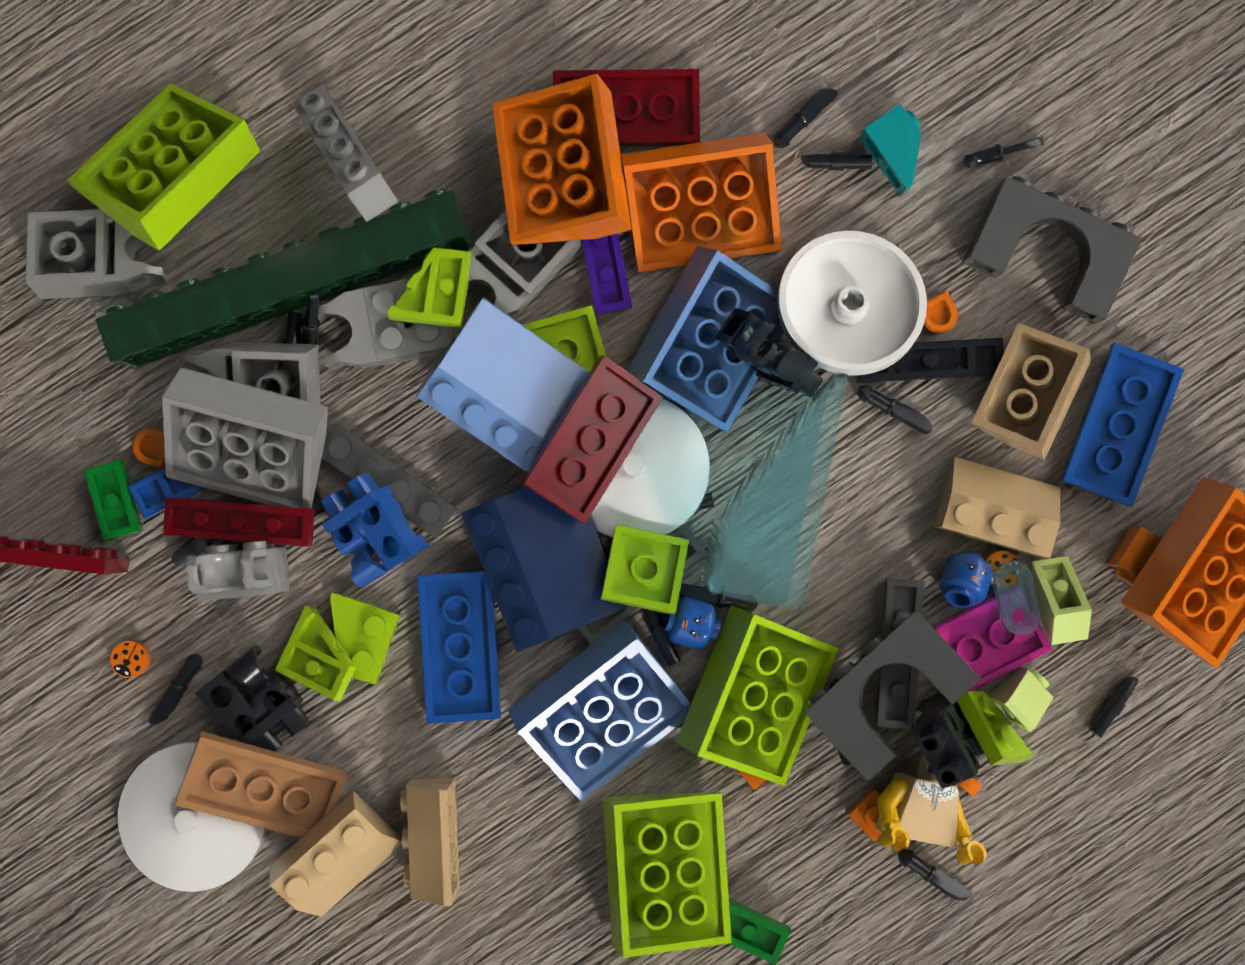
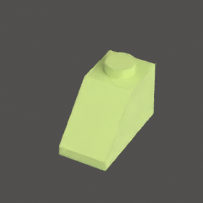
[1031,556,1092,645]
[988,667,1053,732]

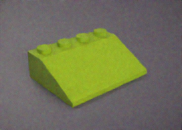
[67,83,260,251]
[676,605,839,786]
[603,792,732,958]

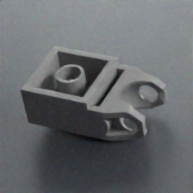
[26,209,167,299]
[467,210,581,317]
[318,278,453,369]
[184,342,320,405]
[186,541,290,601]

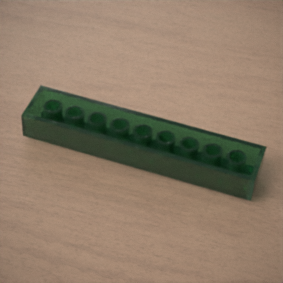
[95,188,475,369]

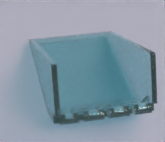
[701,372,847,610]

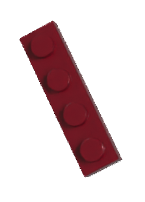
[163,497,315,547]

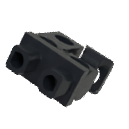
[714,308,823,398]
[195,645,310,751]
[910,693,984,789]

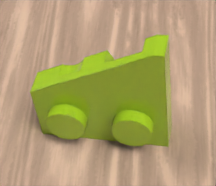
[387,247,472,328]
[330,592,401,685]
[275,605,356,702]
[957,691,1033,766]

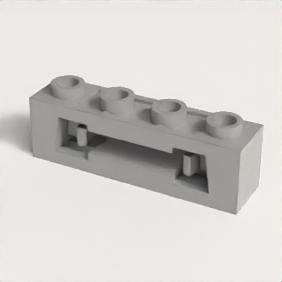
[292,84,399,222]

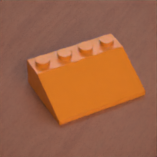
[492,74,632,245]
[621,132,782,273]
[1120,477,1245,669]

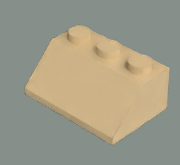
[971,323,1091,460]
[933,457,1060,559]
[400,777,460,906]
[269,791,402,917]

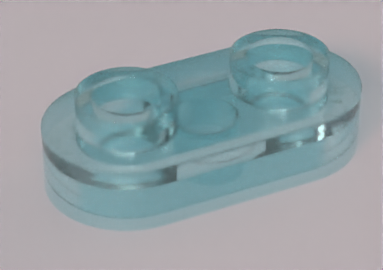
[992,561,1041,635]

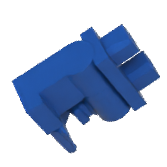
[321,472,429,587]

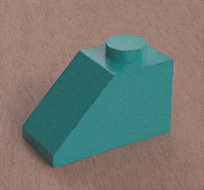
[859,104,922,197]

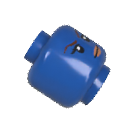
[939,551,993,608]
[663,597,721,650]

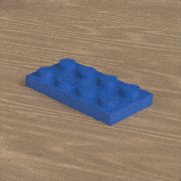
[1059,343,1184,507]
[418,571,502,724]

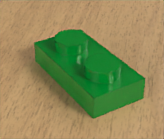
[84,460,144,541]
[729,899,791,965]

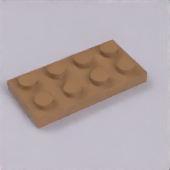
[175,731,346,838]

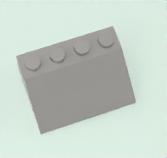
[162,367,328,508]

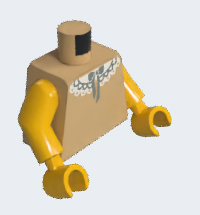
[875,755,987,865]

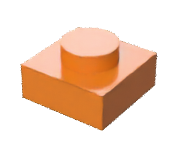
[847,787,883,842]

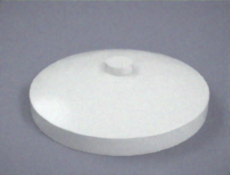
[777,231,927,375]
[591,399,710,537]
[118,741,267,892]

